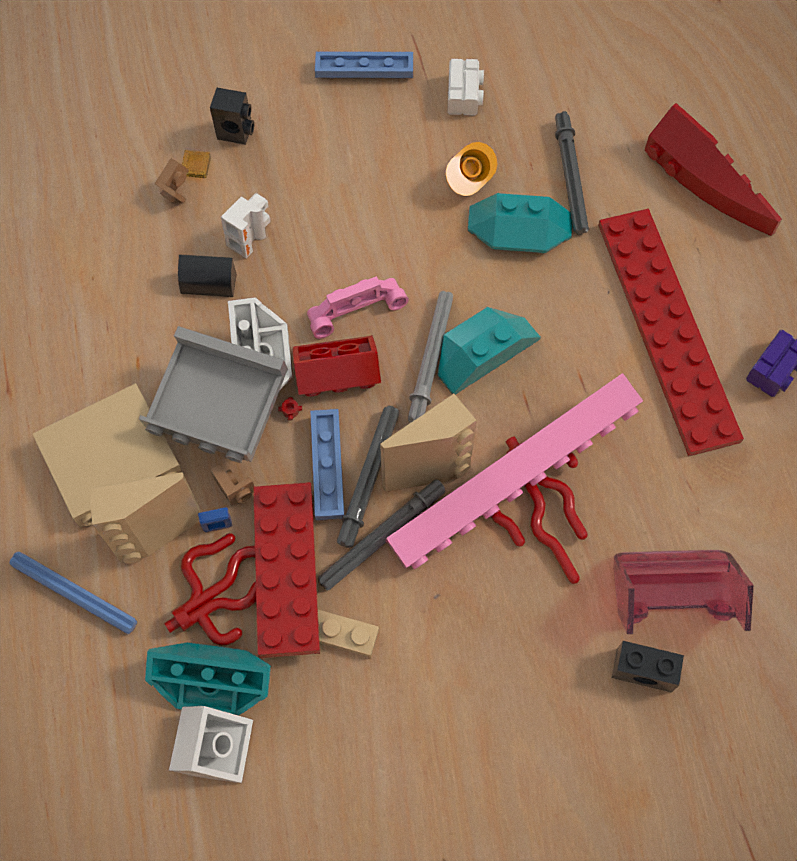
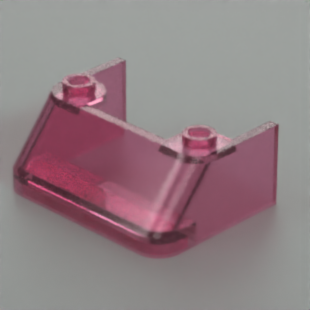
[613,550,754,634]

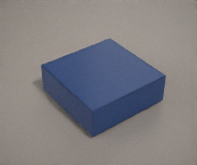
[198,507,232,532]

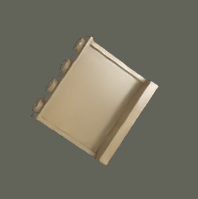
[32,383,182,528]

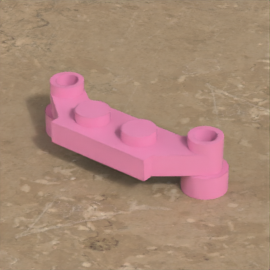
[307,276,409,339]

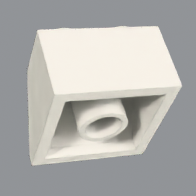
[169,706,253,783]

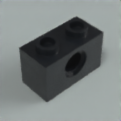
[210,87,255,145]
[612,641,684,693]

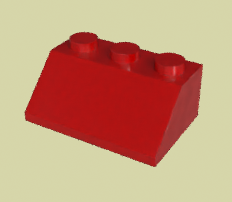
[293,335,381,397]

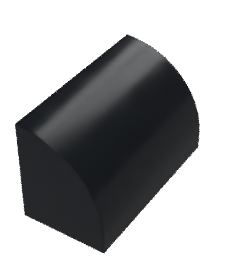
[178,255,237,297]

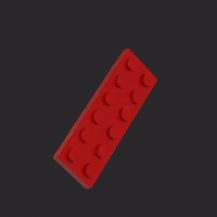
[253,482,320,658]

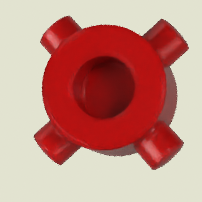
[278,397,303,421]

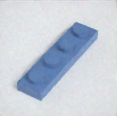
[315,52,413,78]
[310,409,344,520]

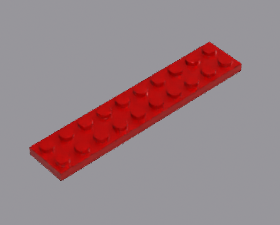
[598,208,744,457]

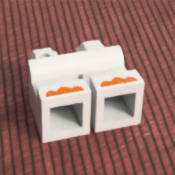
[221,193,270,259]

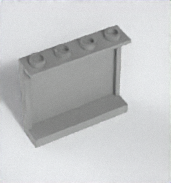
[139,326,288,463]

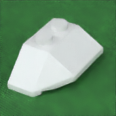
[228,298,293,389]

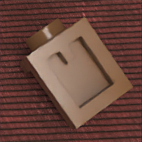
[155,158,189,203]
[210,463,254,506]

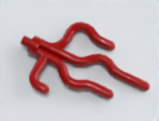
[490,436,588,584]
[164,533,256,646]

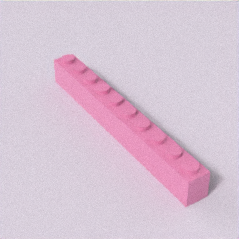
[385,373,643,570]

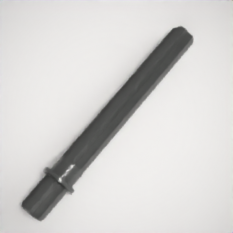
[555,111,589,235]
[337,405,399,548]
[318,479,445,591]

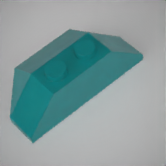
[468,193,572,253]
[438,307,541,395]
[145,642,271,716]

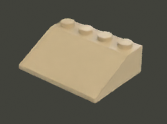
[380,394,477,491]
[89,472,201,563]

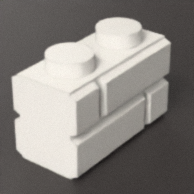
[448,59,484,116]

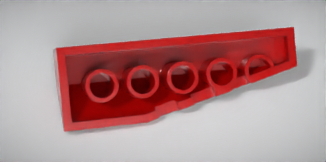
[644,103,782,236]

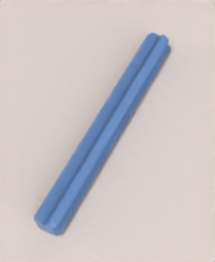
[9,552,137,634]

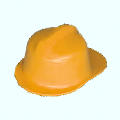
[445,142,498,196]

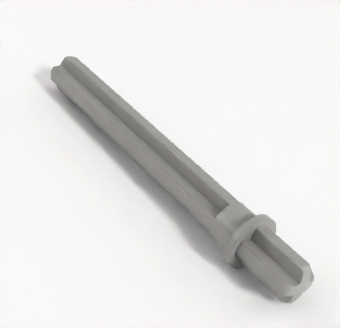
[408,291,453,423]

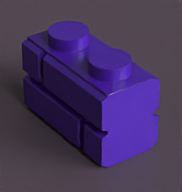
[746,330,797,397]

